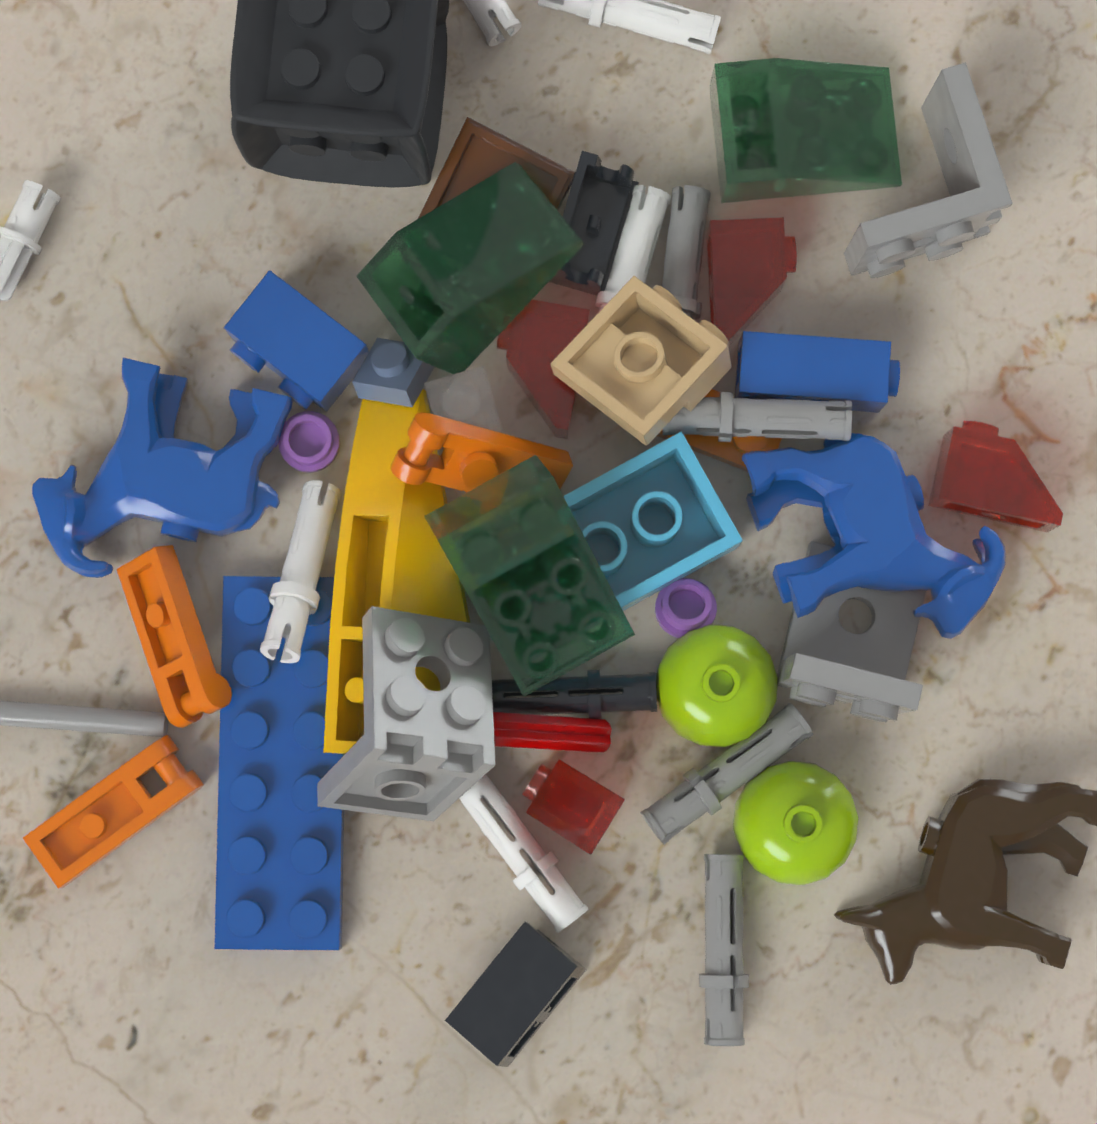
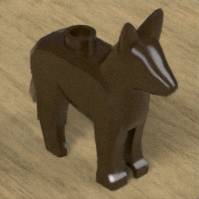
[834,779,1097,985]

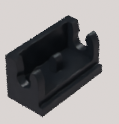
[548,151,639,296]
[445,922,587,1067]

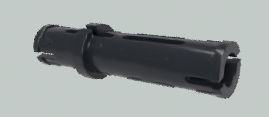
[492,669,657,719]

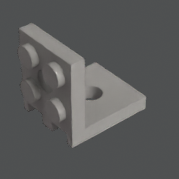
[844,62,1013,278]
[777,541,927,722]
[317,606,495,821]

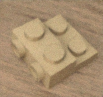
[550,276,732,446]

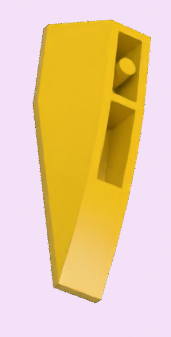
[323,389,471,754]

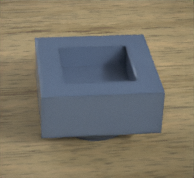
[352,338,437,407]

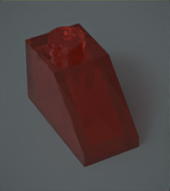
[706,217,797,347]
[497,297,590,439]
[928,421,1063,533]
[522,759,625,855]

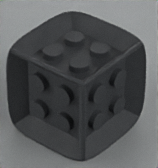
[230,0,449,188]

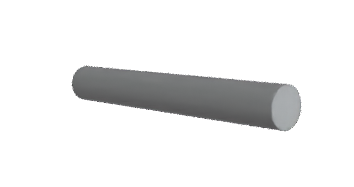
[0,701,168,737]

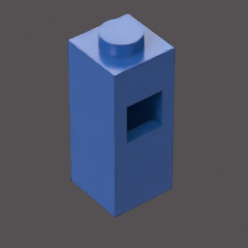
[734,331,900,413]

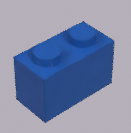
[224,270,369,412]

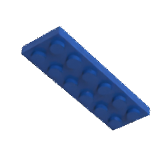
[214,576,345,950]

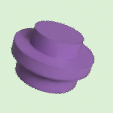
[278,411,340,473]
[655,578,717,638]

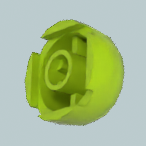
[656,624,778,747]
[733,761,859,885]

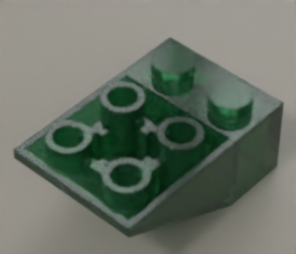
[709,58,902,203]
[356,162,584,377]
[424,455,635,696]

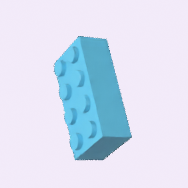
[461,431,743,666]

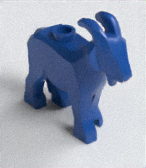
[32,358,293,578]
[741,433,1006,639]

